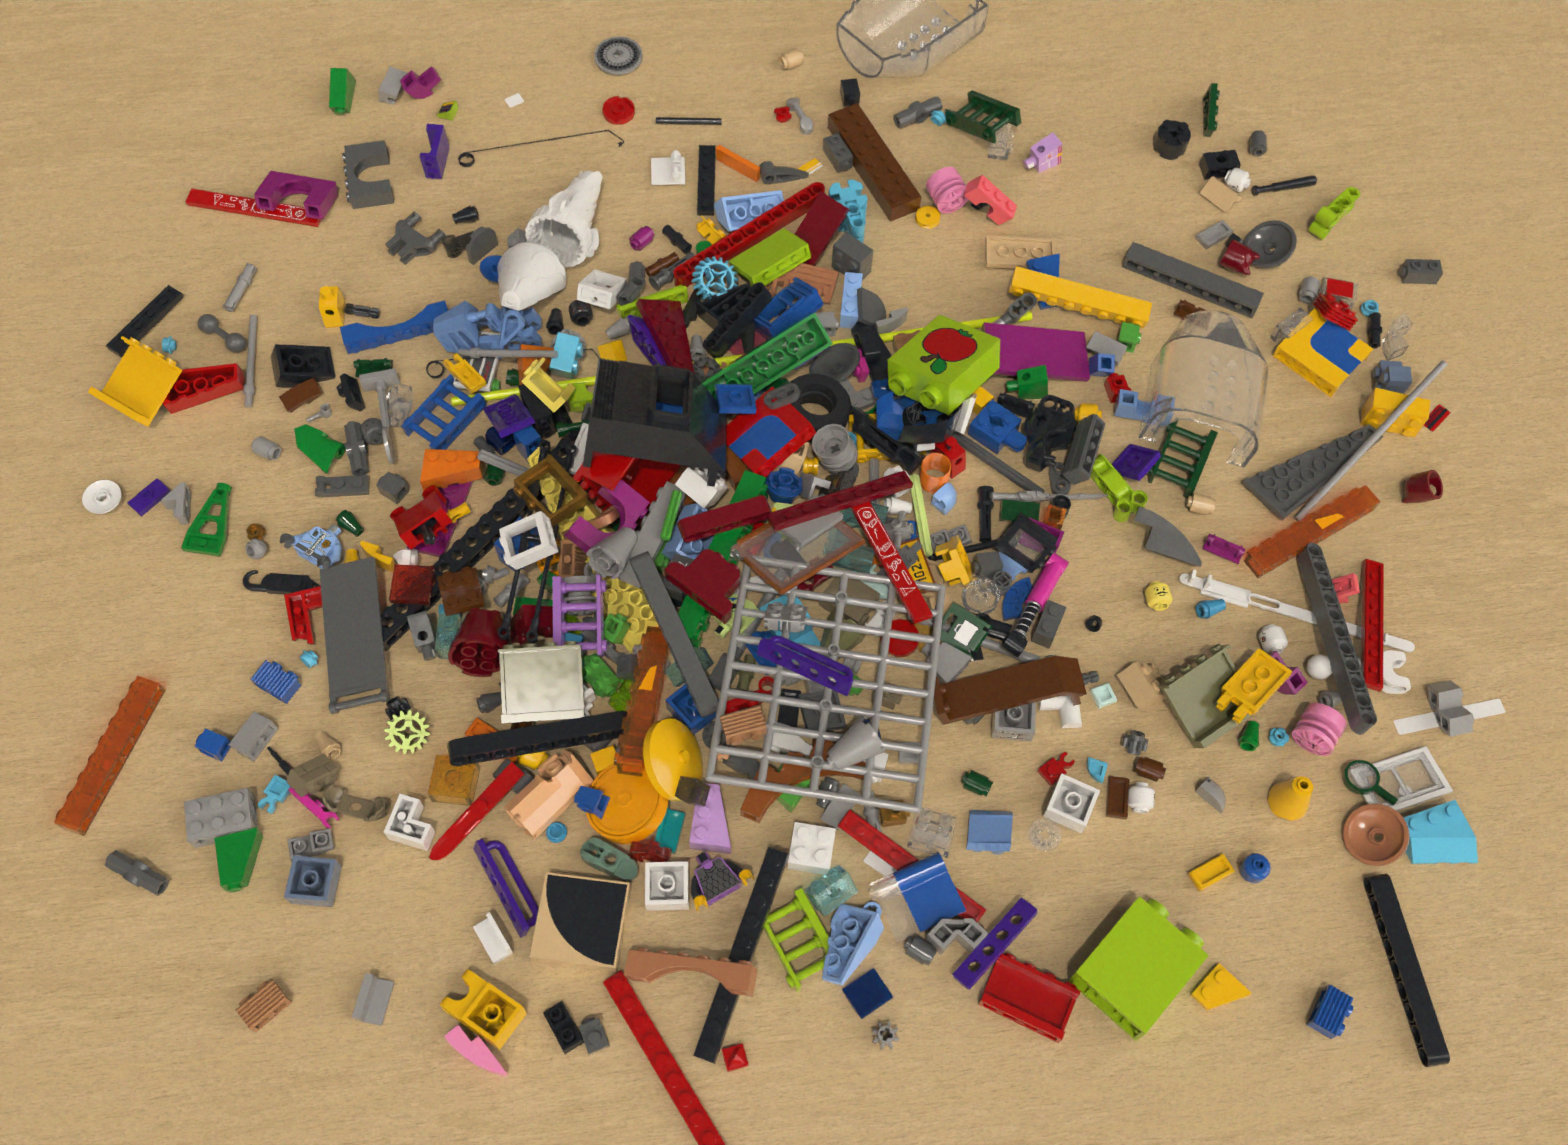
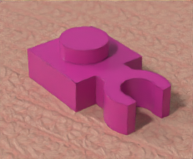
[853,349,870,383]

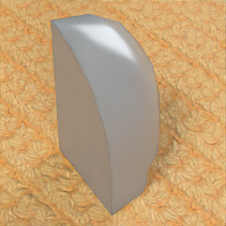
[1196,777,1226,814]

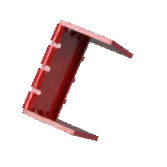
[573,451,681,525]

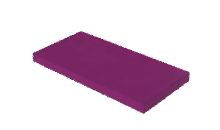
[982,322,1090,382]

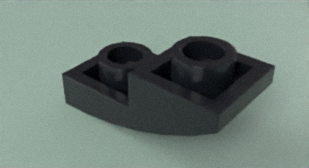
[543,1001,584,1054]

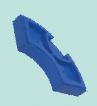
[1002,577,1033,621]

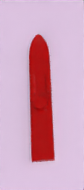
[429,762,525,861]

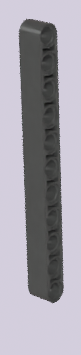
[1297,543,1377,735]

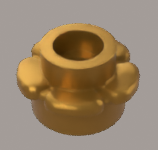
[246,523,266,540]

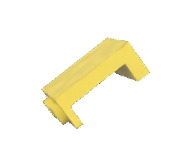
[521,358,575,412]

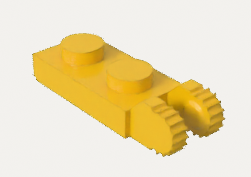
[443,353,486,394]

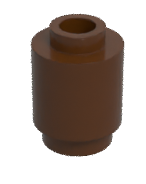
[1134,757,1166,782]

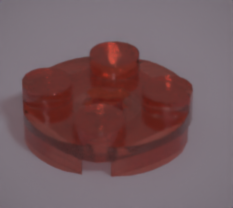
[629,841,672,862]

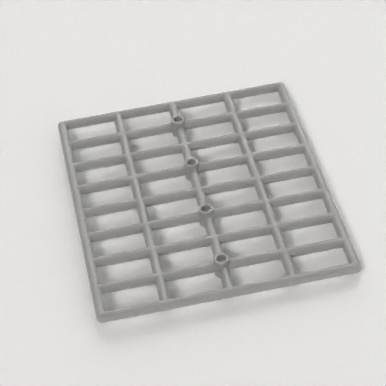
[705,556,946,813]

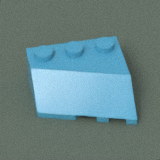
[1404,800,1478,864]

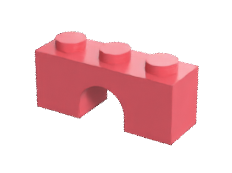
[964,175,1017,226]

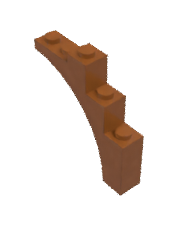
[740,740,866,824]

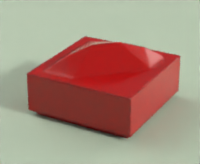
[722,1043,749,1073]

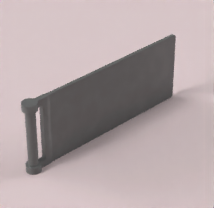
[320,557,390,714]

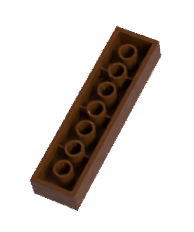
[828,103,921,222]

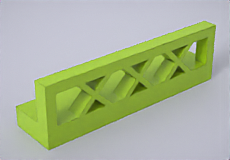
[616,285,688,319]

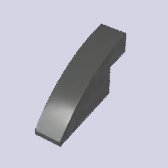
[1134,506,1202,567]

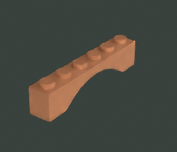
[624,947,758,997]

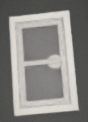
[1349,746,1453,811]

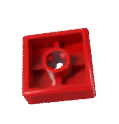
[1312,293,1358,331]

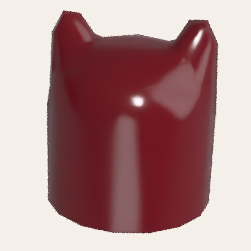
[1219,239,1260,275]
[1402,470,1443,504]

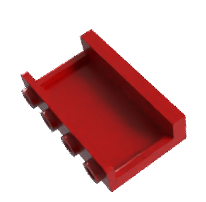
[978,953,1081,1043]

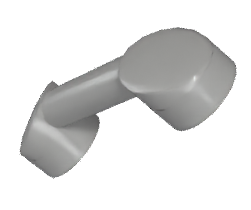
[786,98,813,135]

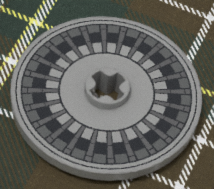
[594,36,643,75]

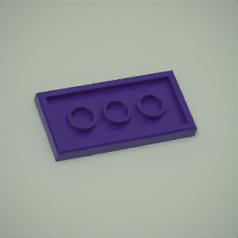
[483,394,535,438]

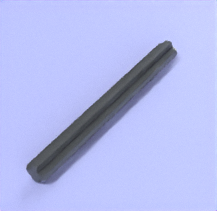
[952,431,1045,493]

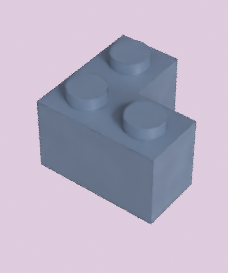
[1372,360,1412,394]

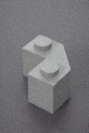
[1428,680,1474,737]
[925,918,988,955]

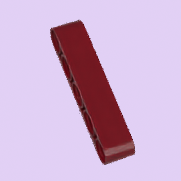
[677,495,772,543]

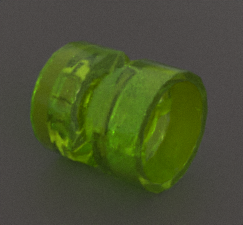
[608,679,645,715]

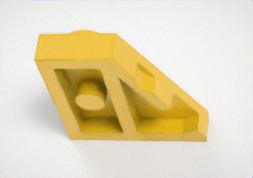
[1191,963,1252,1011]

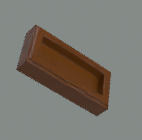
[1106,776,1130,820]

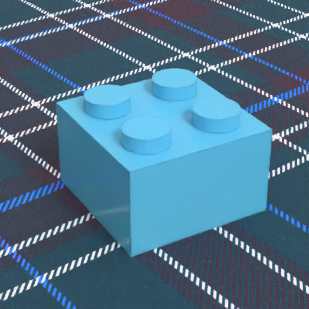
[549,332,584,379]

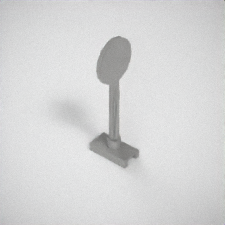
[359,368,400,464]

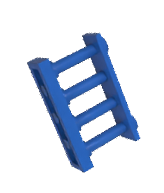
[402,374,487,450]

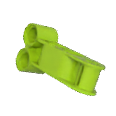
[1308,187,1361,240]
[1090,454,1148,522]

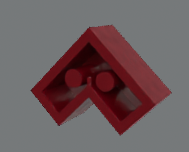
[510,604,553,645]

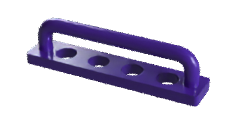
[757,636,854,696]
[473,839,539,938]
[953,898,1038,990]

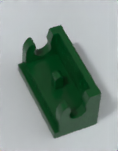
[999,499,1040,521]

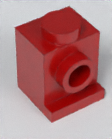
[1104,373,1131,403]

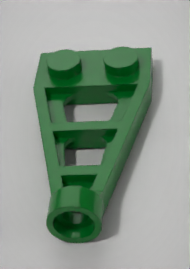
[181,483,232,557]

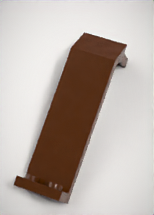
[934,655,1087,725]

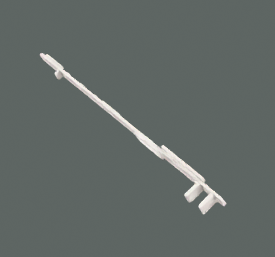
[1179,569,1415,653]

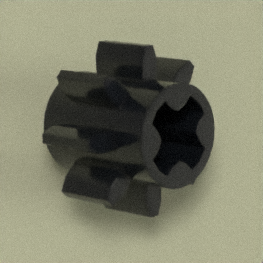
[385,696,411,721]

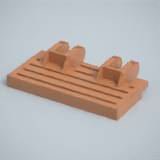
[765,263,839,304]

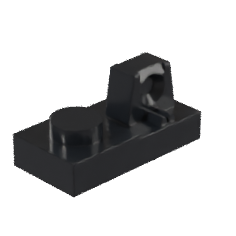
[336,373,366,412]

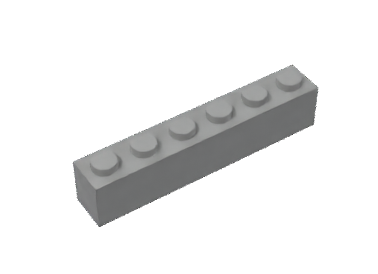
[618,481,687,588]

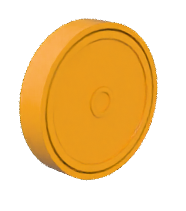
[586,760,668,844]

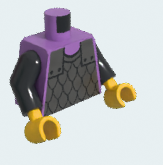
[691,852,754,911]

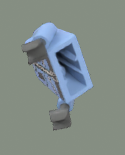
[280,524,342,570]

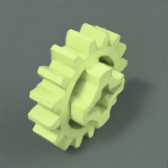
[384,709,430,754]

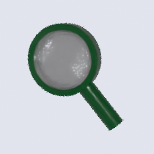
[1342,760,1398,806]

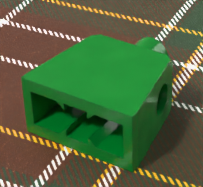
[1006,365,1048,399]

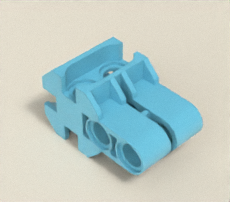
[828,179,867,243]

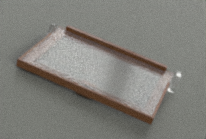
[730,493,866,595]

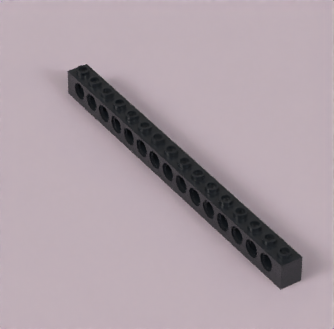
[381,430,580,651]

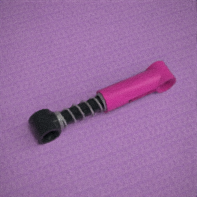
[1000,553,1069,658]

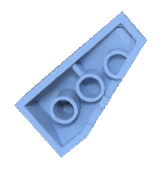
[714,190,784,232]
[822,903,884,985]

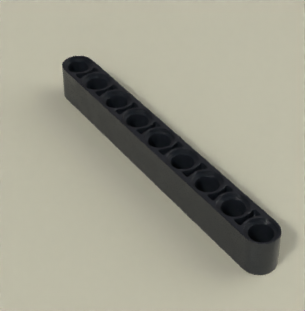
[447,711,633,766]
[1364,873,1450,1067]

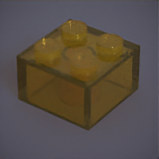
[428,755,480,806]

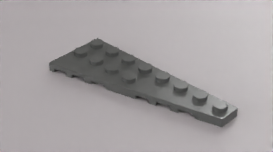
[1242,424,1383,521]

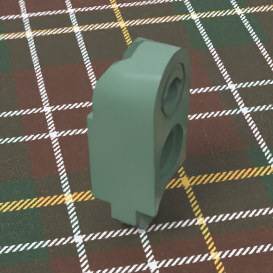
[580,837,638,882]

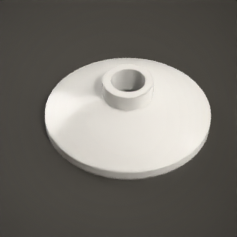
[82,480,122,514]

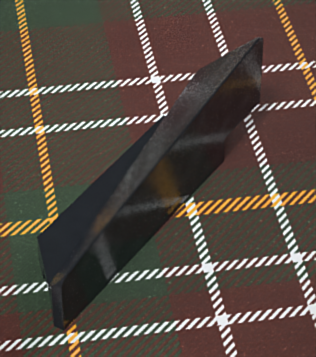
[851,406,926,473]

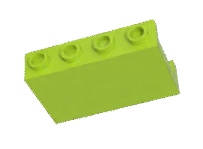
[729,228,811,287]

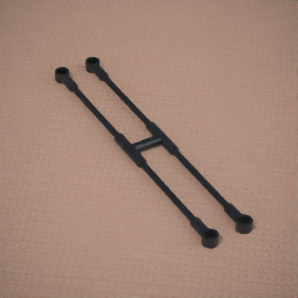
[498,440,577,644]

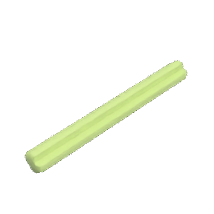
[909,474,933,557]

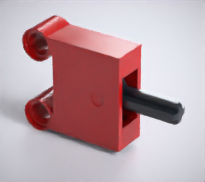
[390,485,453,550]

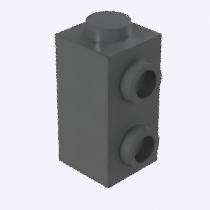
[823,133,853,173]
[1398,259,1443,284]

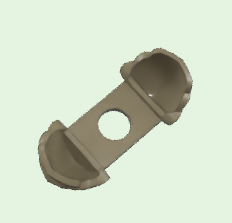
[322,785,387,822]

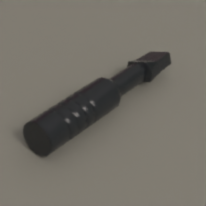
[267,746,292,775]

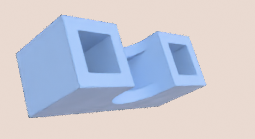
[839,272,863,329]

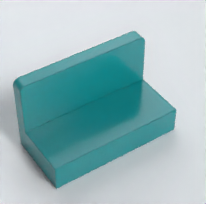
[654,805,686,854]

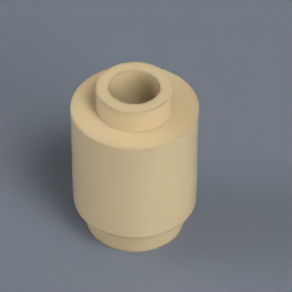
[779,48,804,70]
[1186,493,1216,515]

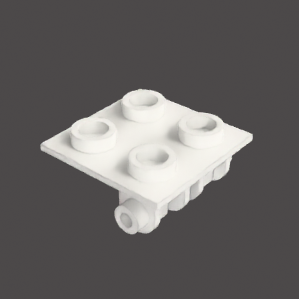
[651,150,685,185]

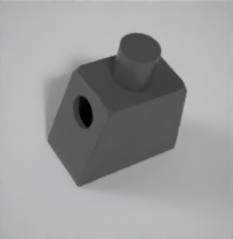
[407,611,439,661]

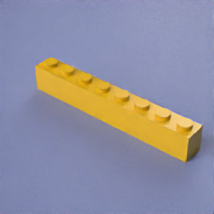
[1008,266,1152,329]

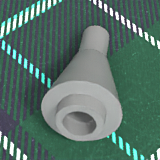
[1319,691,1342,708]

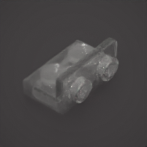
[1270,307,1313,342]

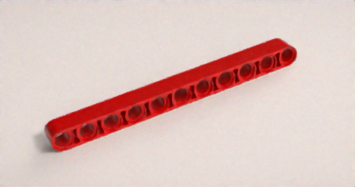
[673,182,825,288]

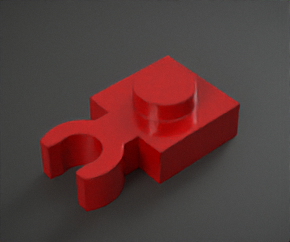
[1037,752,1075,787]

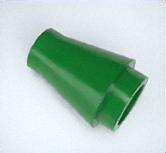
[1239,720,1260,751]

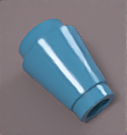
[1195,599,1226,619]

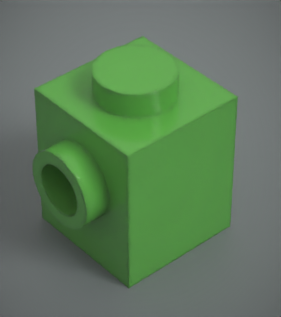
[1117,322,1142,353]

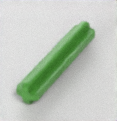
[660,490,682,541]

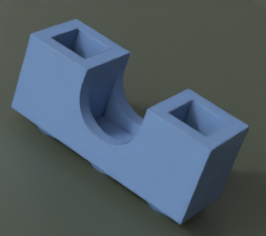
[1114,389,1175,425]

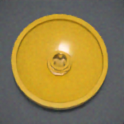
[643,718,703,802]

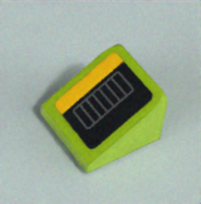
[437,101,459,121]

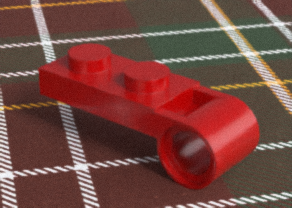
[725,676,774,714]

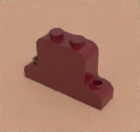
[664,549,740,624]

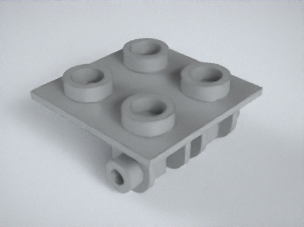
[764,602,808,633]

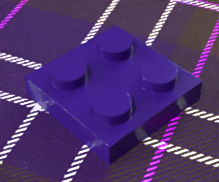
[1112,444,1161,481]

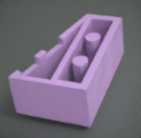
[689,782,731,854]

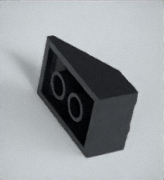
[270,344,335,387]

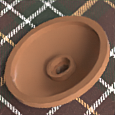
[1343,804,1410,866]

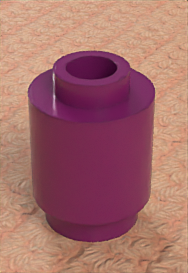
[629,226,655,251]

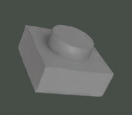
[899,742,919,764]

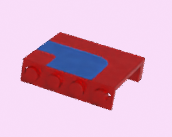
[726,386,816,477]

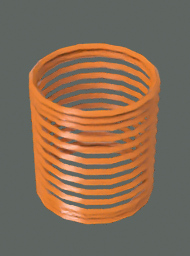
[920,453,951,494]

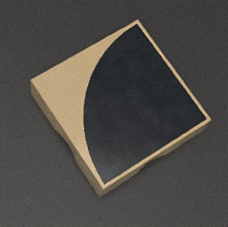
[530,872,632,973]

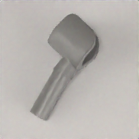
[307,403,332,423]

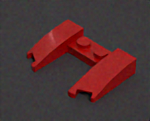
[284,586,322,645]

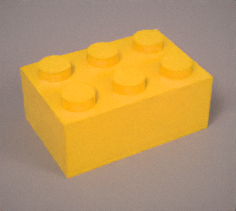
[1360,387,1431,437]

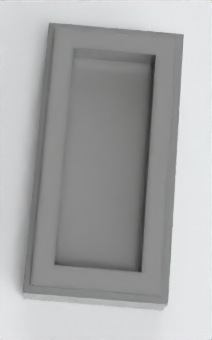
[1195,220,1233,250]

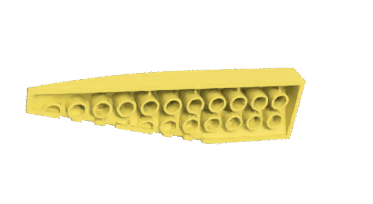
[527,447,678,653]

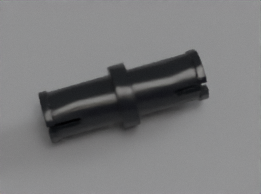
[662,225,692,254]
[1367,312,1383,349]

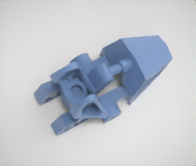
[433,301,542,359]

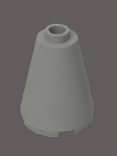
[586,527,637,579]
[826,716,886,770]

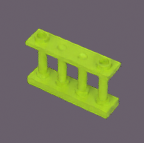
[763,888,829,992]

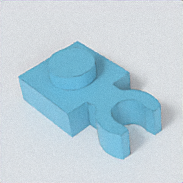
[258,775,290,814]

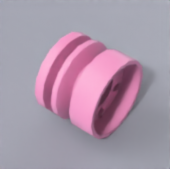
[926,167,968,213]
[1292,703,1347,756]

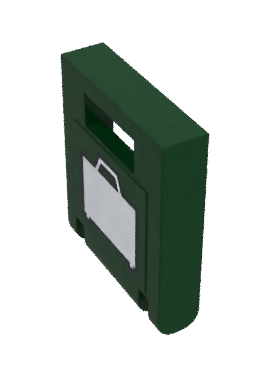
[932,601,993,659]

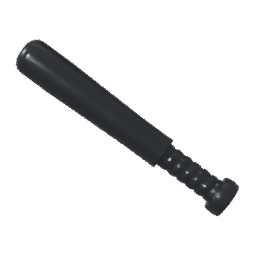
[1251,175,1317,196]

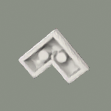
[1038,696,1082,728]

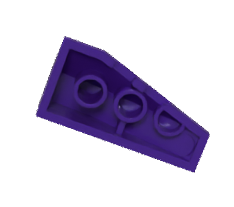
[627,315,666,366]

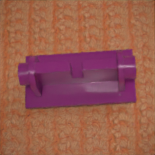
[1203,533,1246,564]

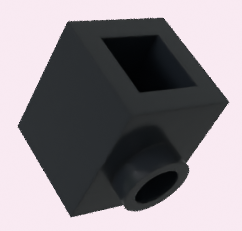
[840,78,860,106]

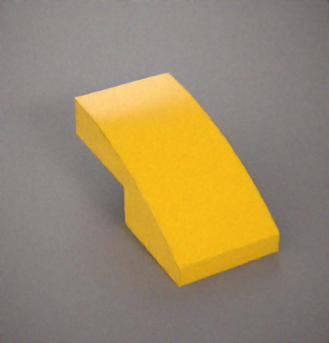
[360,540,397,573]

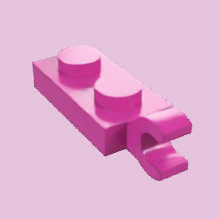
[288,787,340,829]

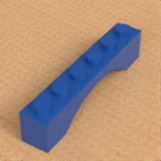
[340,300,448,354]

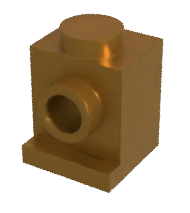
[878,799,910,827]

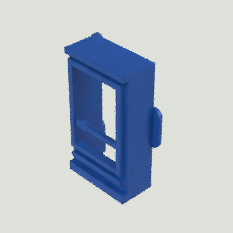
[754,277,824,338]

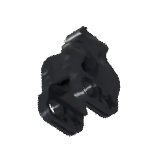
[1025,395,1076,472]

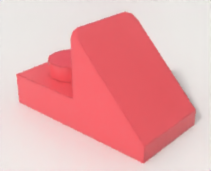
[1332,573,1360,603]

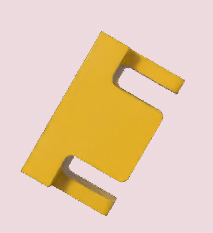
[935,535,972,586]

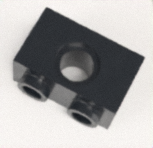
[1199,150,1241,180]

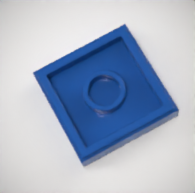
[714,384,757,414]

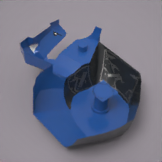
[871,378,963,444]

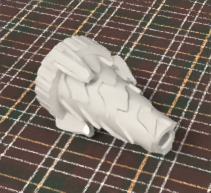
[525,171,603,268]

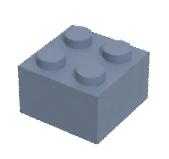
[284,855,342,907]

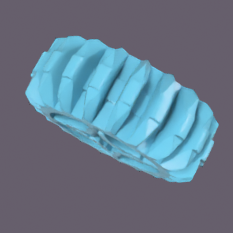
[691,256,739,301]

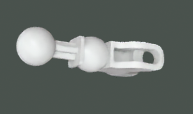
[1307,650,1411,694]

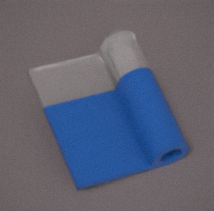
[868,851,966,943]

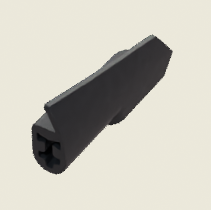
[851,322,891,382]

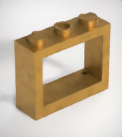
[513,455,588,528]

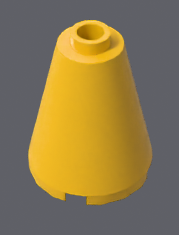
[1267,776,1313,821]

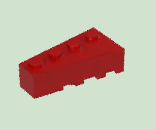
[163,363,244,414]

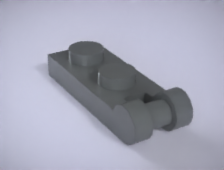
[315,475,370,498]

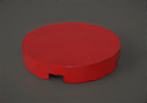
[602,96,635,125]
[880,619,919,658]

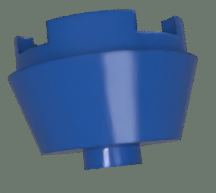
[766,467,803,504]

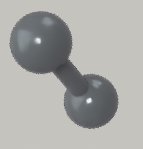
[197,314,246,353]

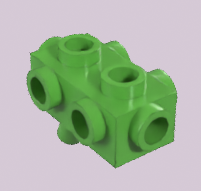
[582,653,626,698]

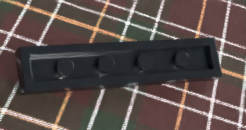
[697,145,716,216]
[106,285,184,358]

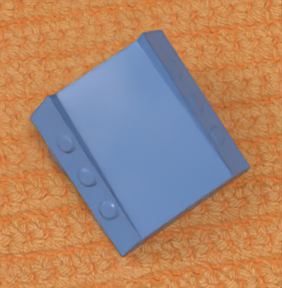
[966,810,1013,855]

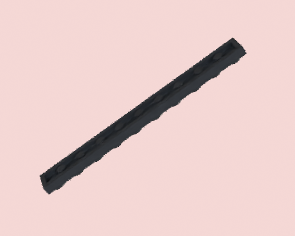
[693,847,789,1064]

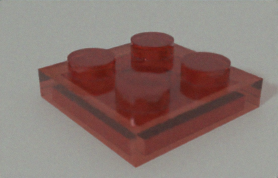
[389,564,435,605]

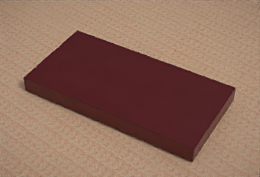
[794,191,850,266]

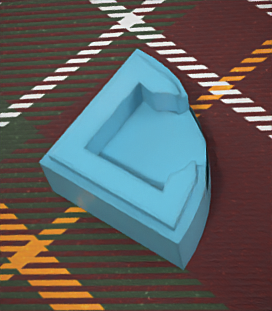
[1087,757,1108,784]

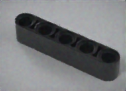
[703,282,772,358]

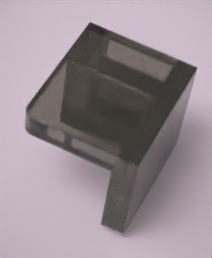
[675,776,710,806]

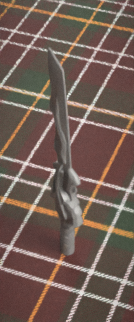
[990,491,1108,503]

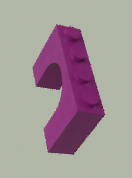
[254,170,338,220]
[564,480,650,553]

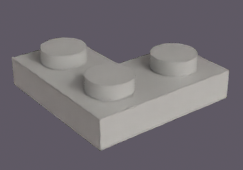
[839,378,878,415]

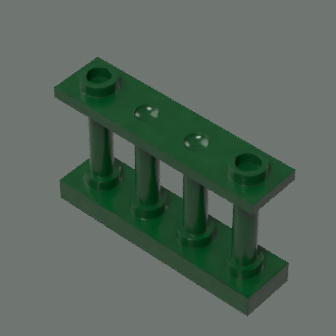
[944,90,1022,144]
[1148,416,1218,498]

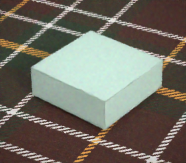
[1090,683,1117,709]

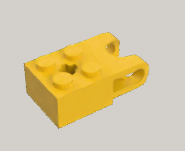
[439,969,527,1050]

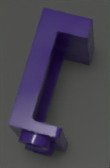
[419,124,450,179]

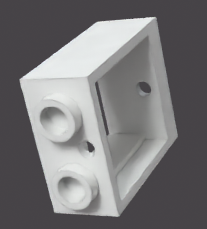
[577,269,627,309]
[499,511,558,570]

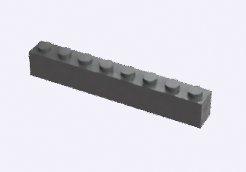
[1122,242,1264,318]

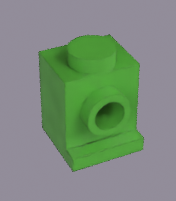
[604,612,631,644]

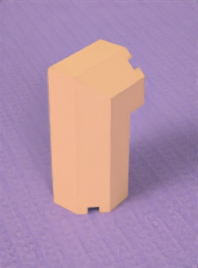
[504,750,594,840]

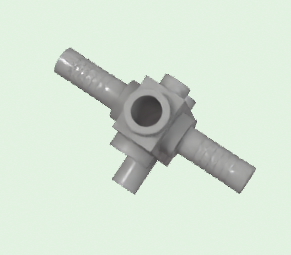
[883,511,914,551]

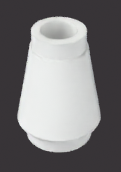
[883,497,912,515]

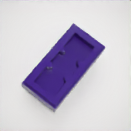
[127,479,171,517]

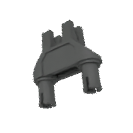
[385,211,446,265]

